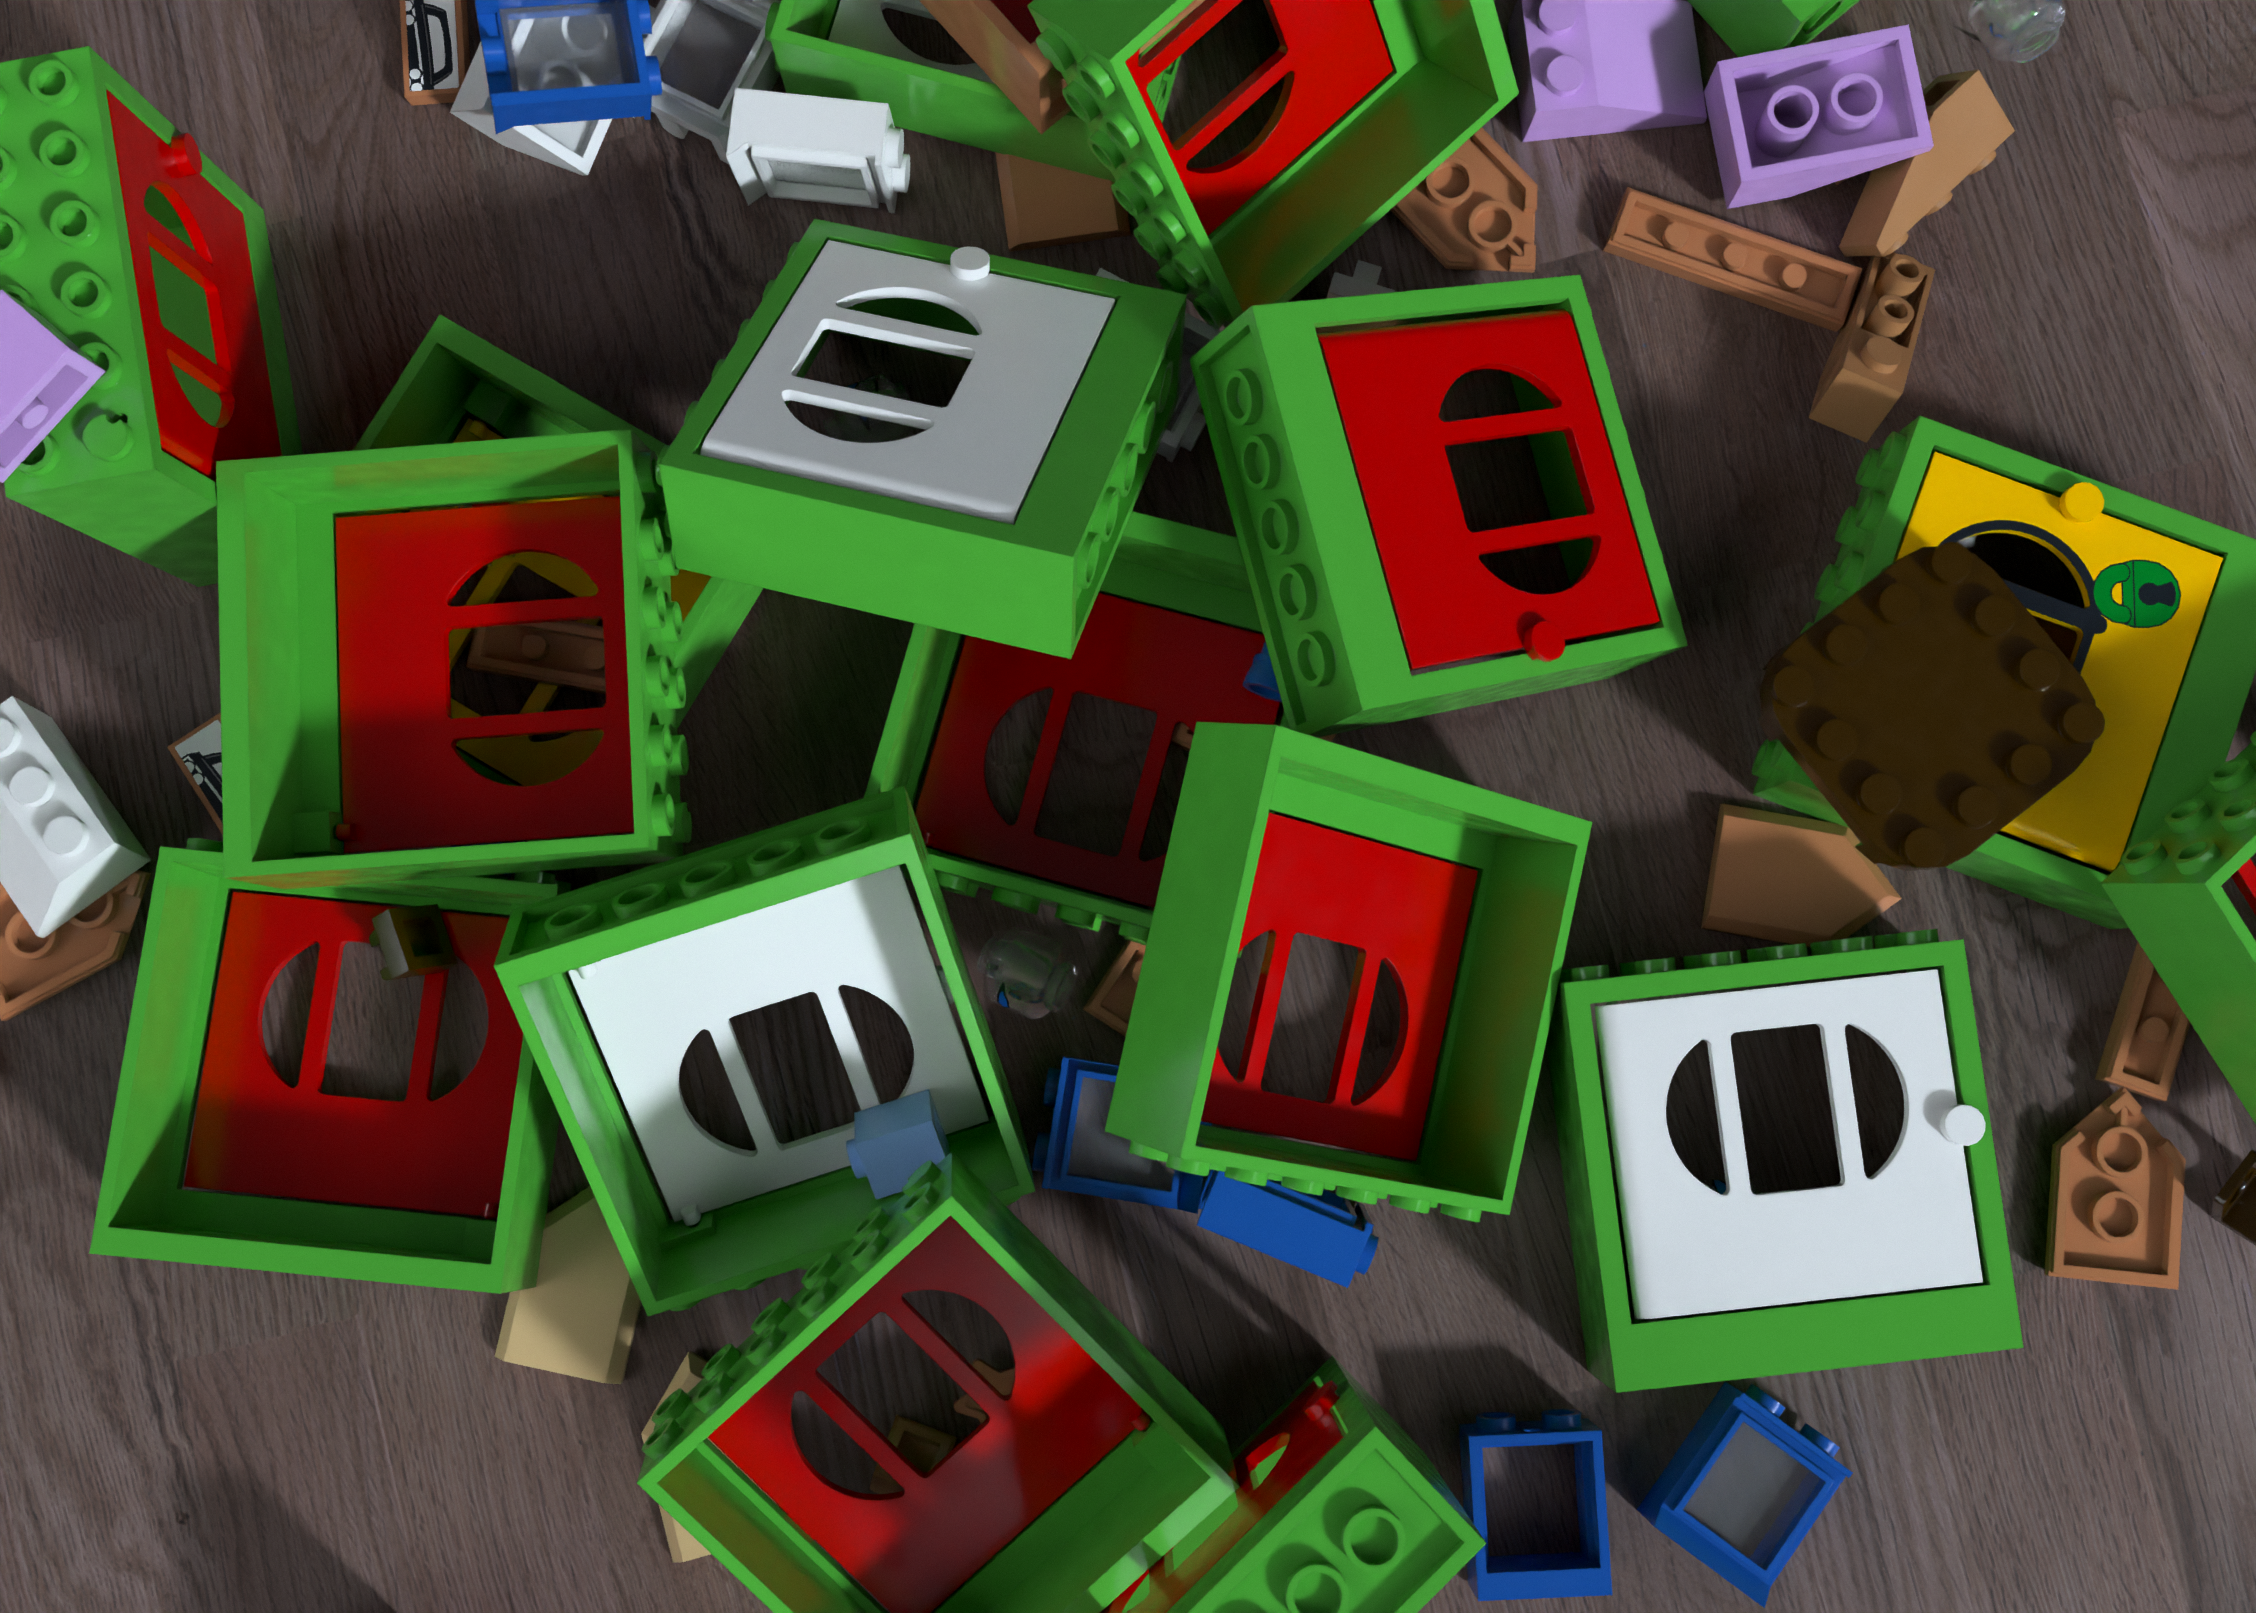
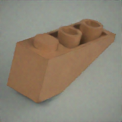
[1839,69,2015,258]
[1809,252,1935,443]

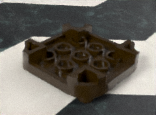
[1758,542,2105,871]

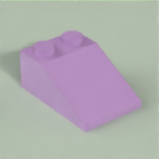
[1508,0,1707,142]
[1704,24,1934,209]

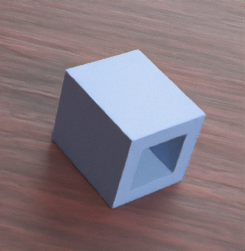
[846,1089,950,1200]

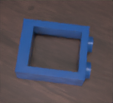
[1459,1409,1612,1601]

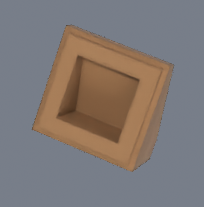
[870,1415,957,1494]

